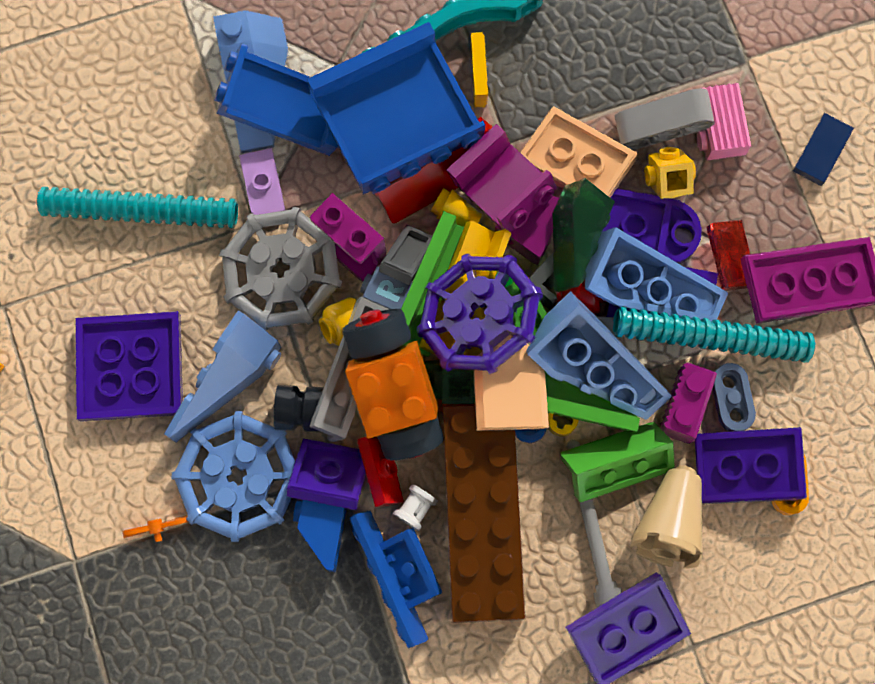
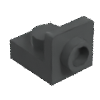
[529,251,565,310]

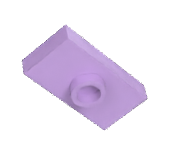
[239,148,286,215]

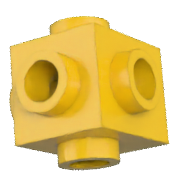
[644,147,696,199]

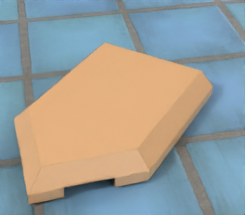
[474,335,549,431]

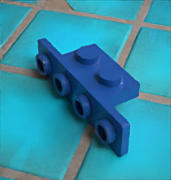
[350,511,443,649]

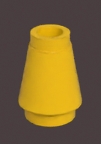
[430,188,483,227]

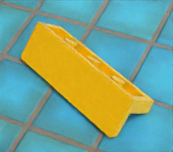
[419,220,511,355]

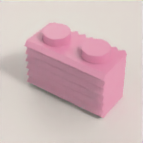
[697,83,751,160]

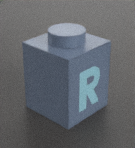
[360,266,413,309]

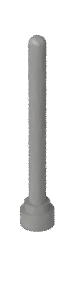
[566,440,622,607]

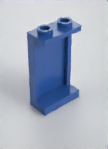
[214,43,338,156]

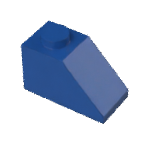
[293,500,347,573]

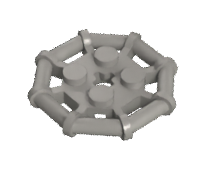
[219,207,342,331]

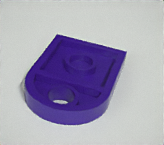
[598,188,702,264]

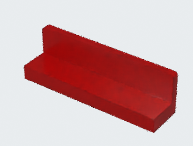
[373,117,493,224]

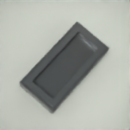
[379,225,433,285]

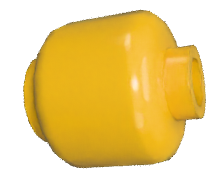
[319,297,356,347]

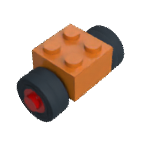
[342,309,444,461]

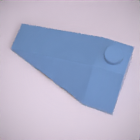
[213,10,288,153]
[585,227,728,322]
[526,291,672,420]

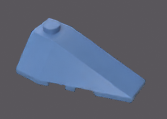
[164,310,281,443]

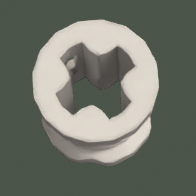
[393,484,438,531]

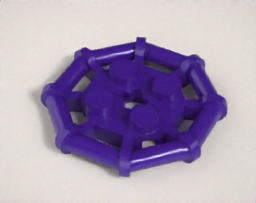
[416,253,543,374]

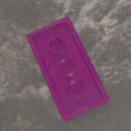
[740,237,875,324]

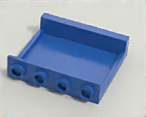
[307,22,485,195]

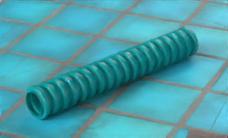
[37,186,238,229]
[613,306,815,363]

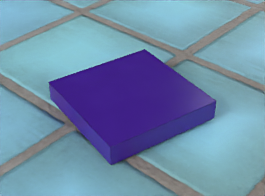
[286,438,366,510]

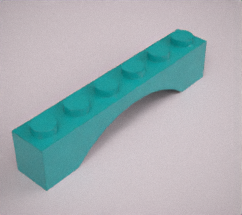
[362,0,543,53]

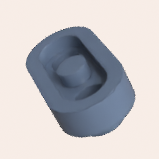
[712,363,756,432]

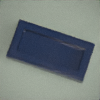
[792,113,854,187]

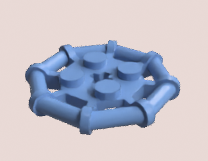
[171,411,295,542]

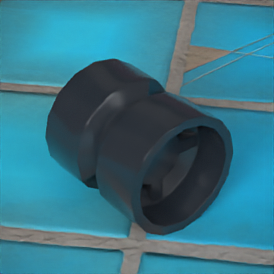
[273,385,324,433]

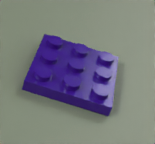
[75,311,183,422]

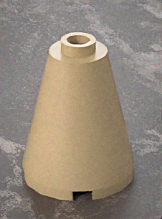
[630,465,702,568]

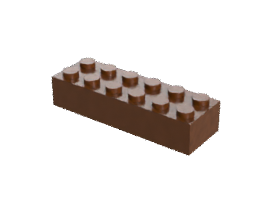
[443,406,525,623]

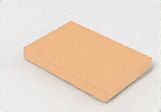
[520,106,638,211]

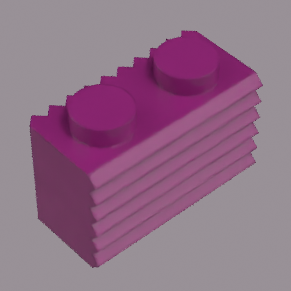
[660,362,717,444]

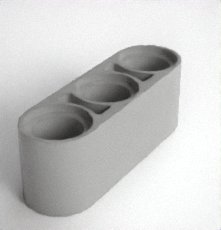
[615,88,715,150]

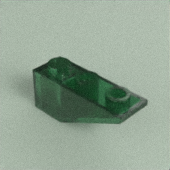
[552,178,615,292]

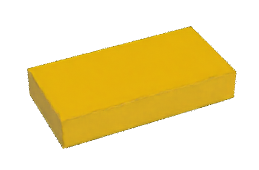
[470,32,488,107]

